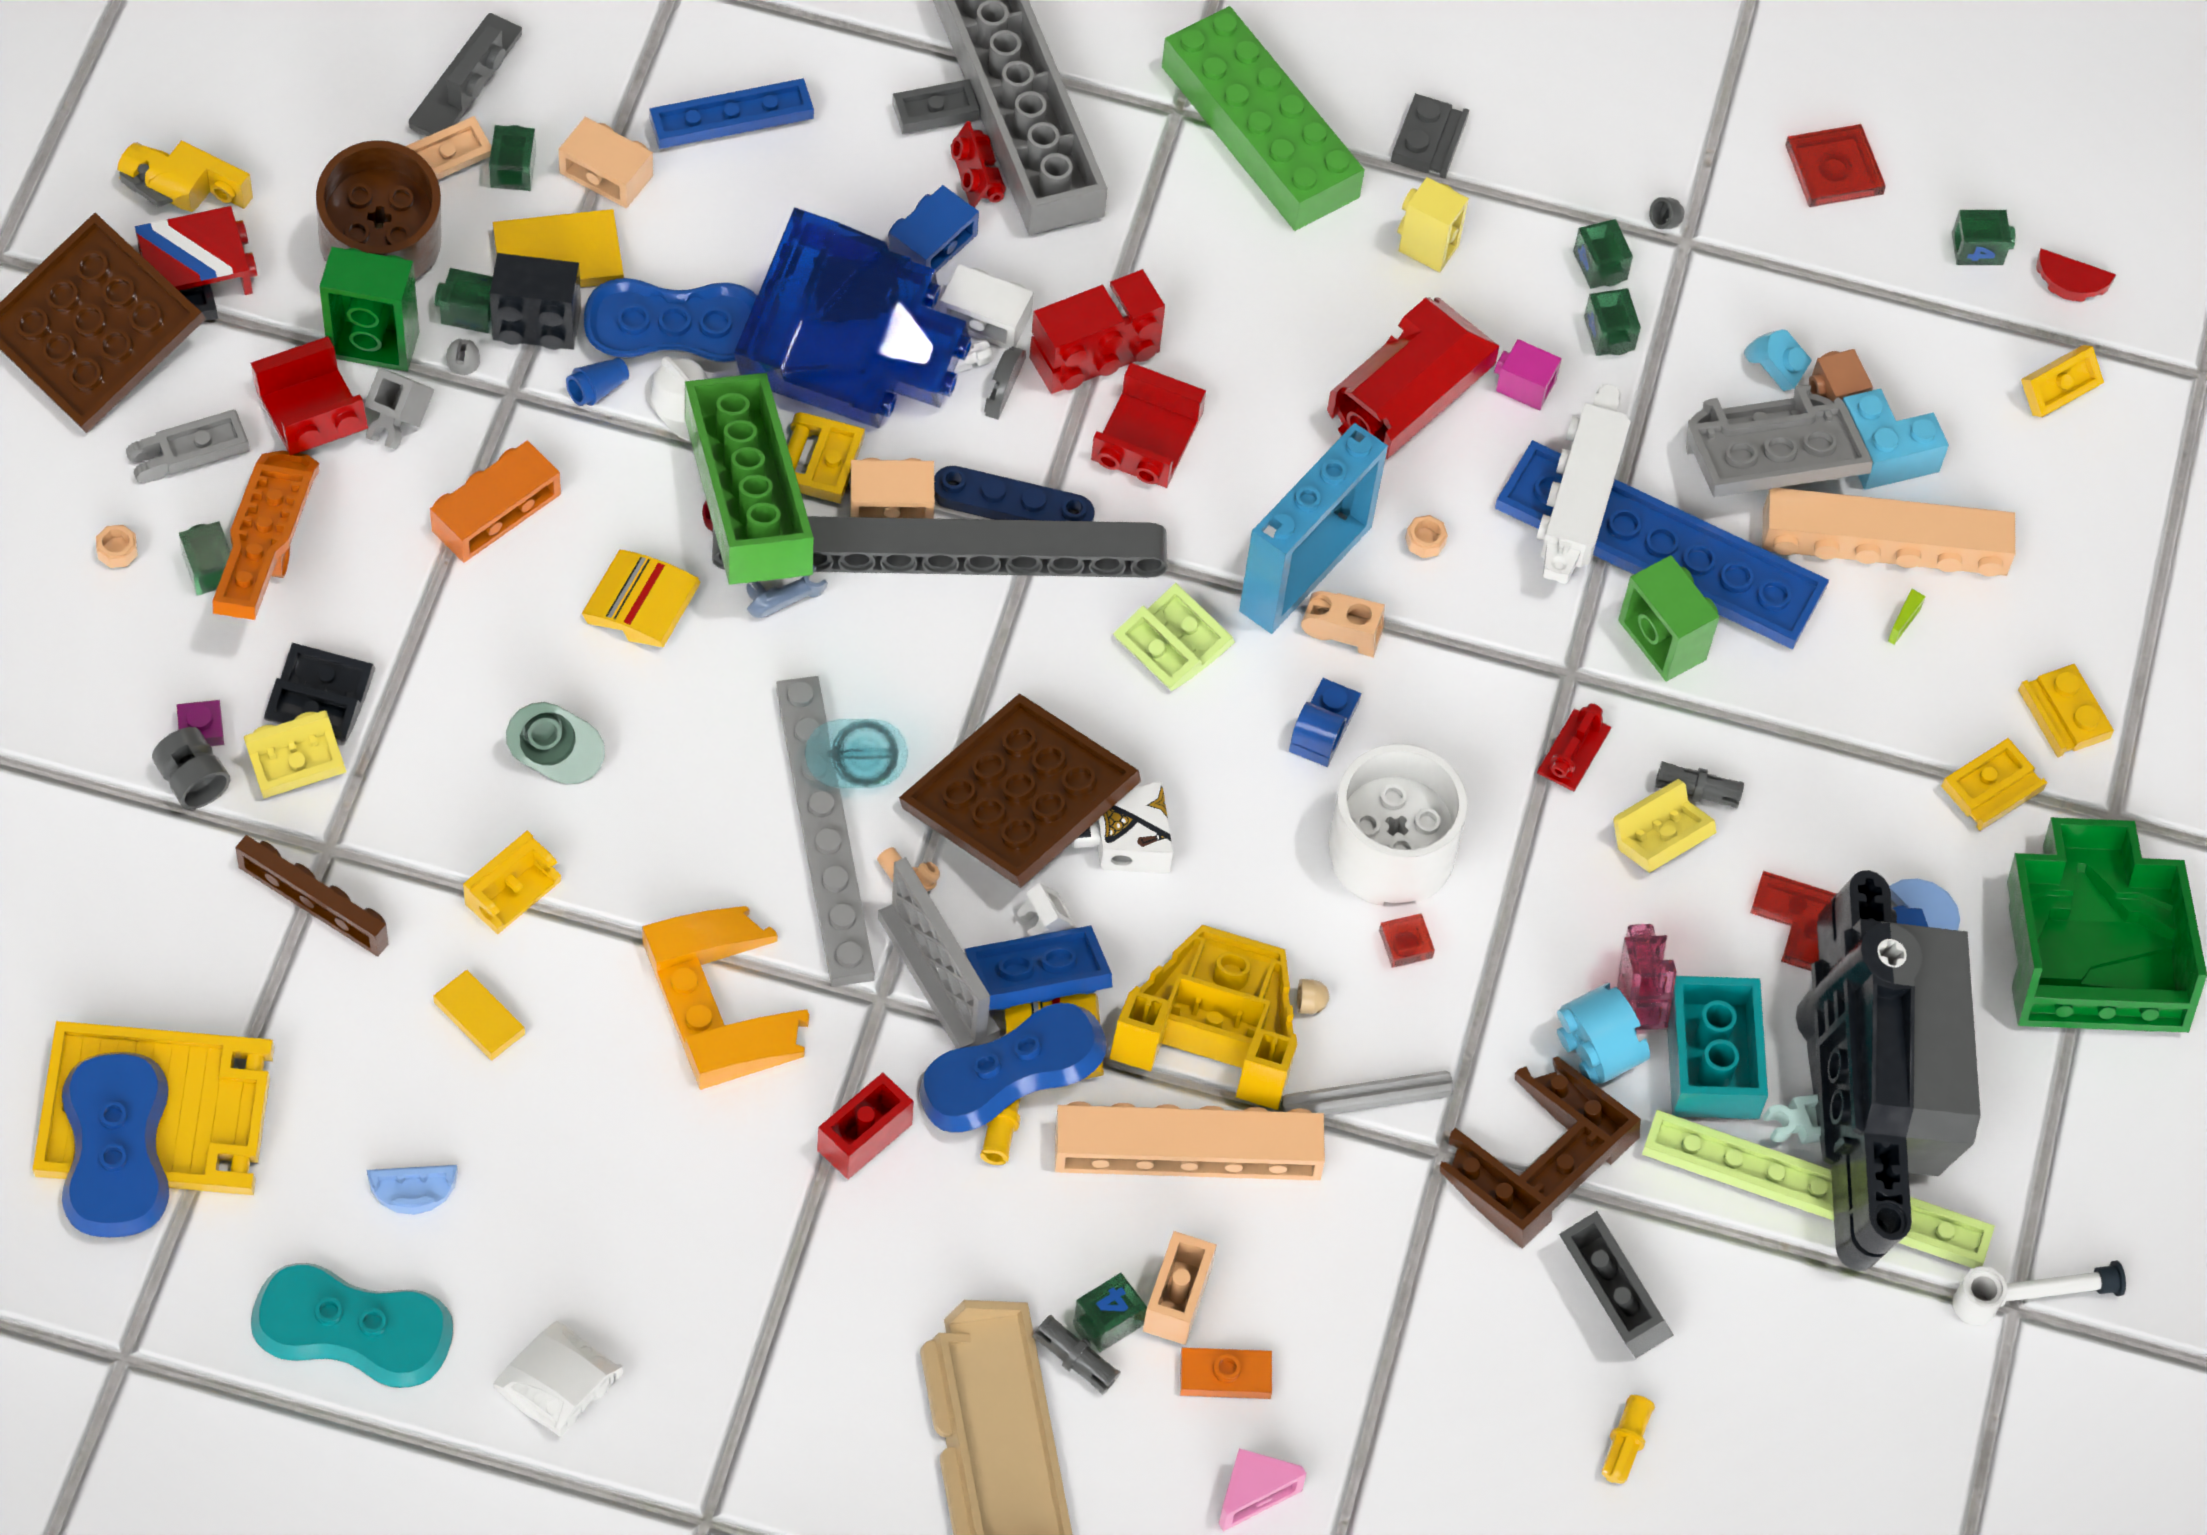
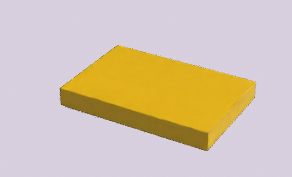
[493,209,624,288]

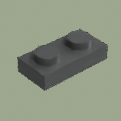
[892,79,980,134]

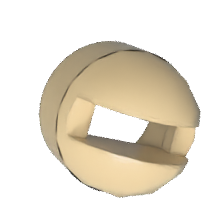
[1297,979,1330,1014]

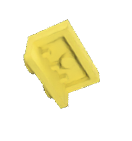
[244,710,346,799]
[1613,779,1717,873]

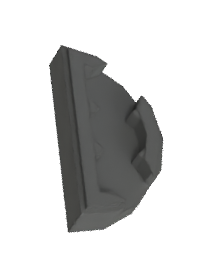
[984,346,1026,420]

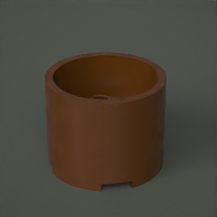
[316,140,441,280]

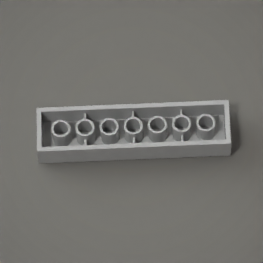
[933,0,1108,235]

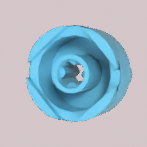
[1557,982,1650,1085]

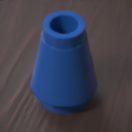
[566,357,629,406]

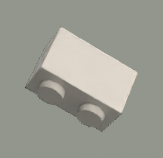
[938,264,1034,349]

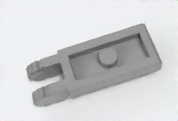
[125,409,250,483]

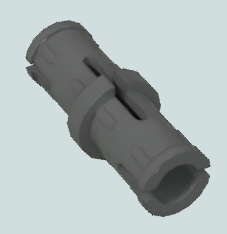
[1655,761,1744,808]
[1032,1315,1121,1395]

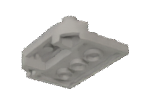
[1686,385,1873,497]

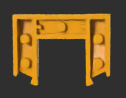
[642,906,809,1090]

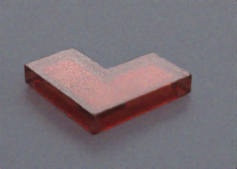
[1750,871,1837,971]

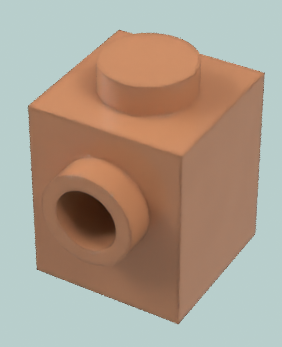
[1809,349,1873,401]

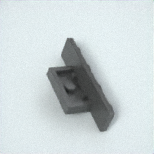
[408,13,522,136]

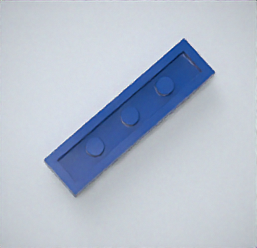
[649,78,814,149]

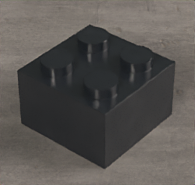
[490,253,581,350]

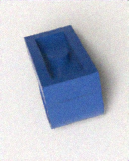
[1289,678,1362,767]

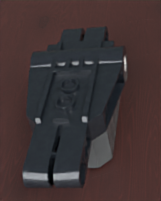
[1795,870,1981,1271]

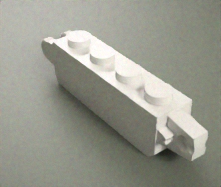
[1537,383,1631,584]

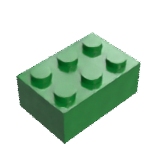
[319,246,420,372]

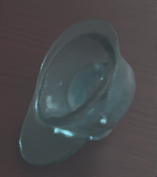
[805,719,908,788]

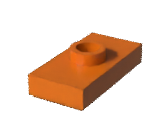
[1180,1347,1272,1399]

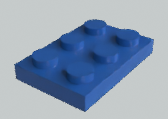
[964,925,1113,1010]

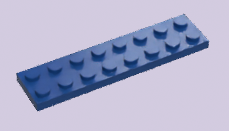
[1495,440,1829,650]

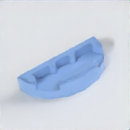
[1889,878,1960,930]
[367,1165,458,1215]

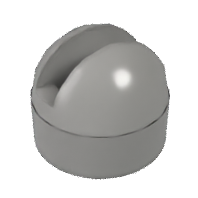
[446,339,480,375]

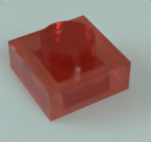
[1379,913,1435,968]

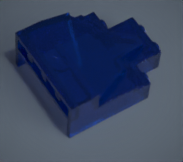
[734,207,972,428]

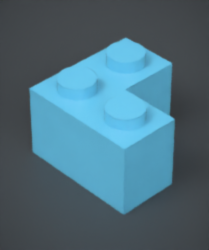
[1842,389,1949,490]

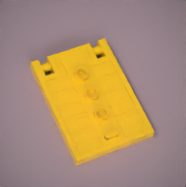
[32,1021,275,1195]

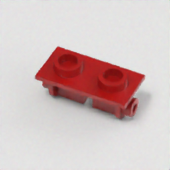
[950,121,1006,208]
[1537,703,1612,792]

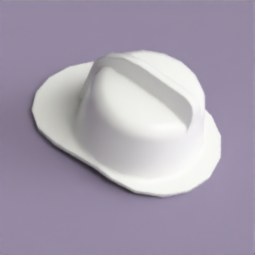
[645,356,709,442]

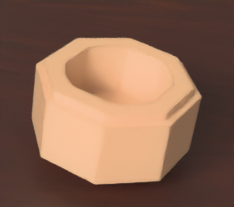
[1405,515,1448,558]
[96,525,138,568]

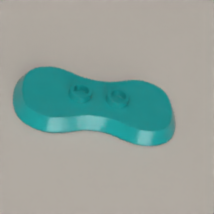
[251,1263,453,1388]

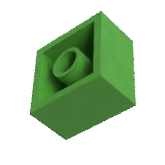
[1618,555,1720,682]

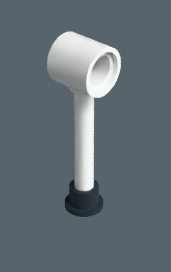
[1953,1260,2126,1325]

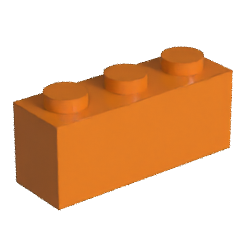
[430,440,561,563]

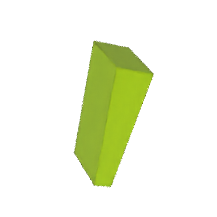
[1888,589,1926,645]

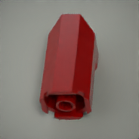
[1327,297,1499,459]

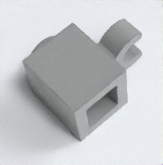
[364,367,435,449]

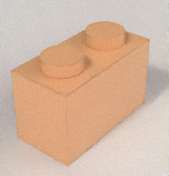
[558,117,653,209]
[850,458,935,519]
[1143,1231,1217,1345]

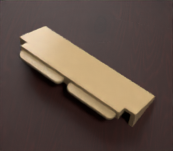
[920,1300,1073,1535]

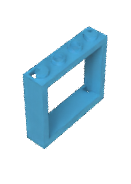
[1239,423,1388,634]

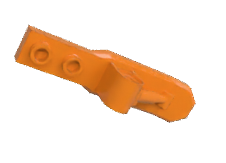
[212,450,319,620]

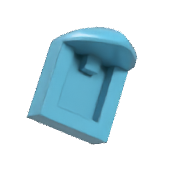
[1744,329,1812,391]

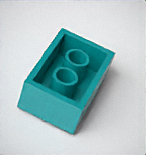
[1666,976,1768,1119]

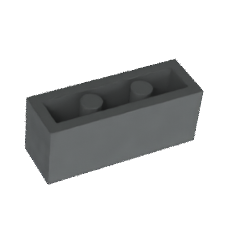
[1559,1211,1674,1358]

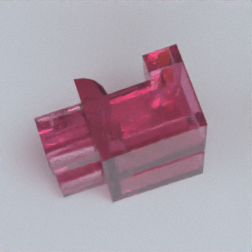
[1617,924,1677,1030]

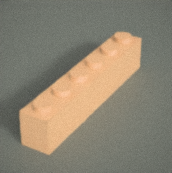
[1762,488,2016,576]
[1055,1101,1325,1180]

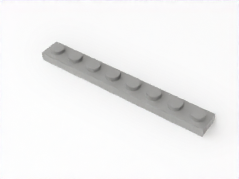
[776,676,875,987]

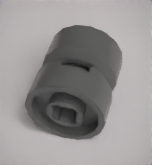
[152,727,231,809]

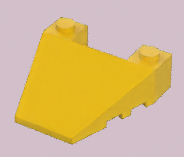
[1109,925,1297,1110]

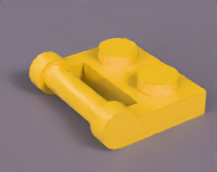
[787,412,865,504]

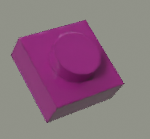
[176,700,224,746]

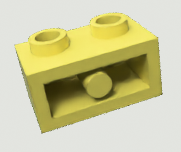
[1397,177,1469,273]

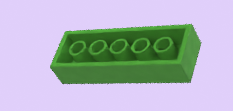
[1162,6,1365,231]
[685,373,814,585]

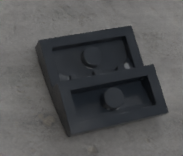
[264,643,376,742]

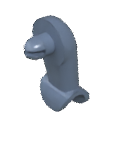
[746,565,828,618]

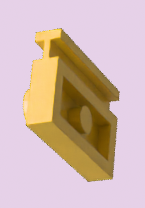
[2018,663,2114,758]
[1941,738,2047,831]

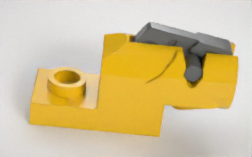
[117,140,253,212]

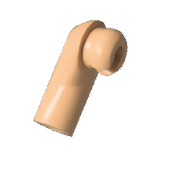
[877,847,940,892]

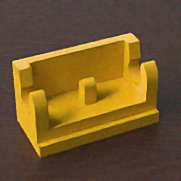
[463,830,561,934]

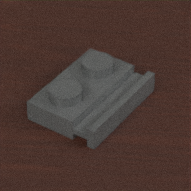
[1391,93,1469,179]

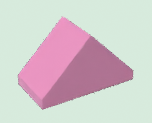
[1219,1448,1306,1531]

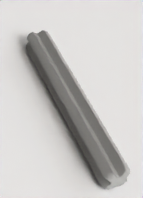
[1281,1071,1453,1115]

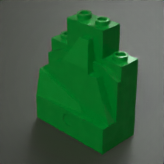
[2007,817,2207,1033]

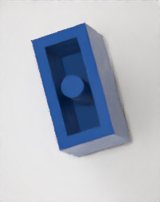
[888,185,979,283]

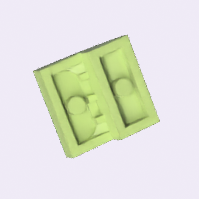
[1113,583,1235,691]

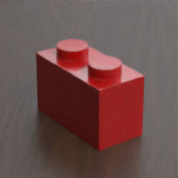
[817,1072,914,1179]

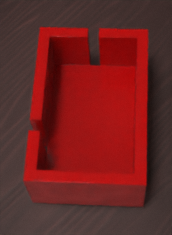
[1029,269,1165,394]

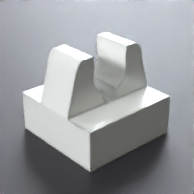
[1017,883,1076,936]

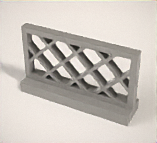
[878,857,1000,1049]

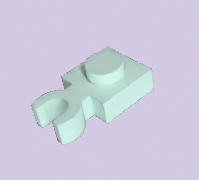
[1763,1094,1821,1144]

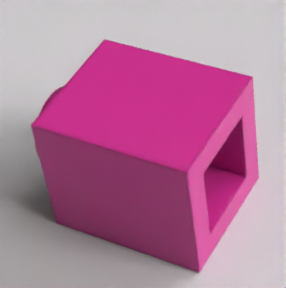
[1494,339,1562,411]

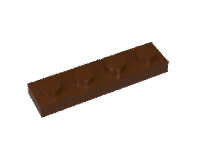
[235,835,389,957]

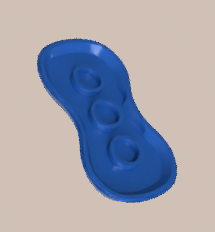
[584,278,766,363]
[919,1003,1107,1133]
[62,1052,169,1238]

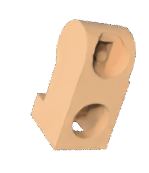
[1301,591,1385,658]

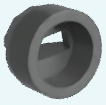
[1649,197,1685,229]

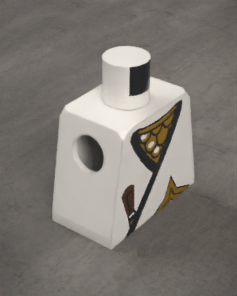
[1072,781,1173,874]

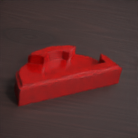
[2036,248,2116,302]

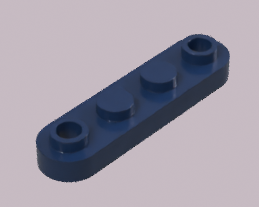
[934,466,1095,521]

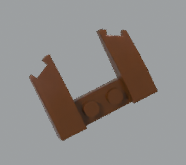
[1440,1056,1641,1249]

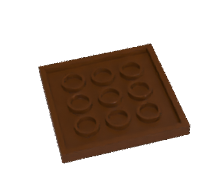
[0,212,206,433]
[899,693,1141,888]

